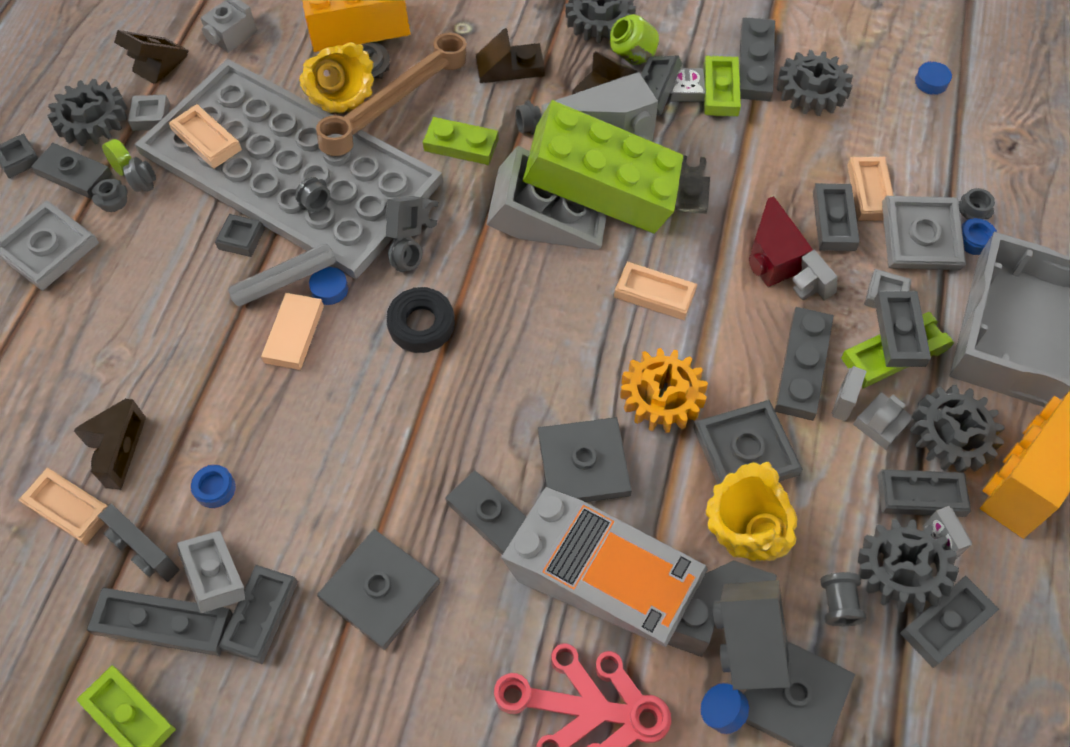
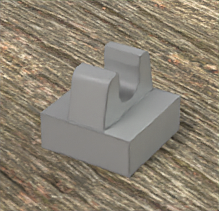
[793,250,838,301]
[853,392,913,450]

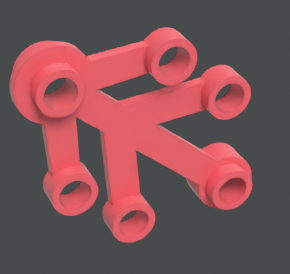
[494,643,671,747]

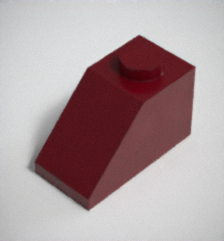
[749,196,813,287]

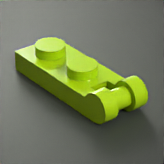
[841,312,955,389]

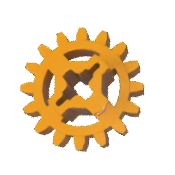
[620,348,708,433]

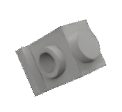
[201,0,257,53]

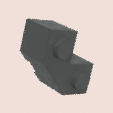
[668,560,777,657]

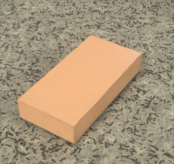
[169,104,242,169]
[847,157,894,221]
[614,262,698,321]
[261,293,324,370]
[19,468,107,546]

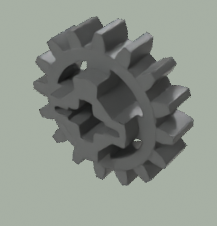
[565,0,636,43]
[777,50,853,116]
[47,79,128,146]
[910,385,1005,473]
[857,519,959,613]

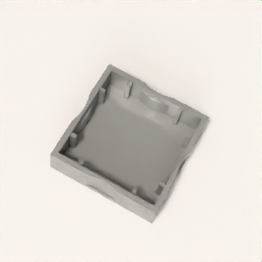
[949,232,1070,407]

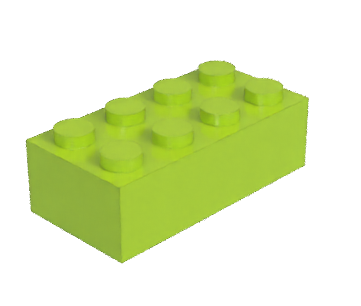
[523,100,683,234]

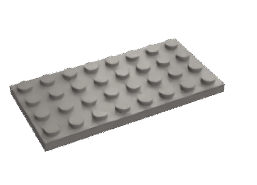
[135,59,443,280]

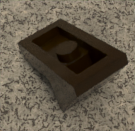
[476,28,545,83]
[114,30,189,84]
[572,51,638,94]
[74,399,146,490]

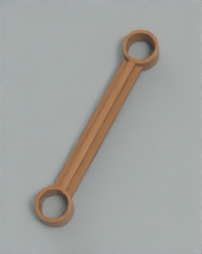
[316,33,467,156]

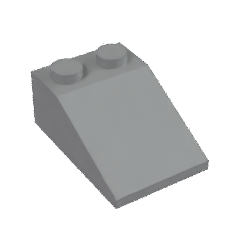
[541,72,658,142]
[486,145,607,250]

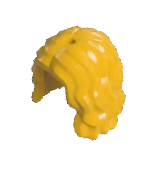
[299,42,374,113]
[705,462,798,561]

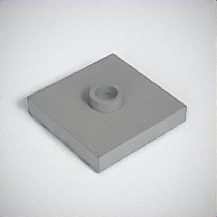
[882,196,966,270]
[0,200,99,291]

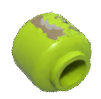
[610,14,659,65]

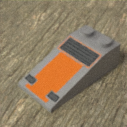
[501,487,708,647]

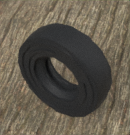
[386,287,455,353]

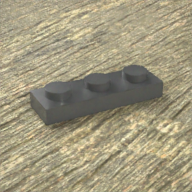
[739,17,775,102]
[774,307,834,421]
[87,587,233,656]

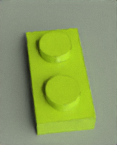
[704,56,741,117]
[422,117,499,165]
[76,665,176,747]

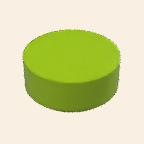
[102,139,132,176]

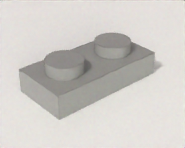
[177,531,245,613]

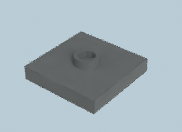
[693,400,803,484]
[538,417,632,502]
[317,529,441,651]
[744,642,855,747]

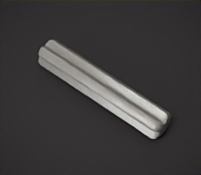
[228,244,336,306]

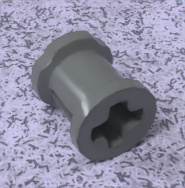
[820,572,867,627]

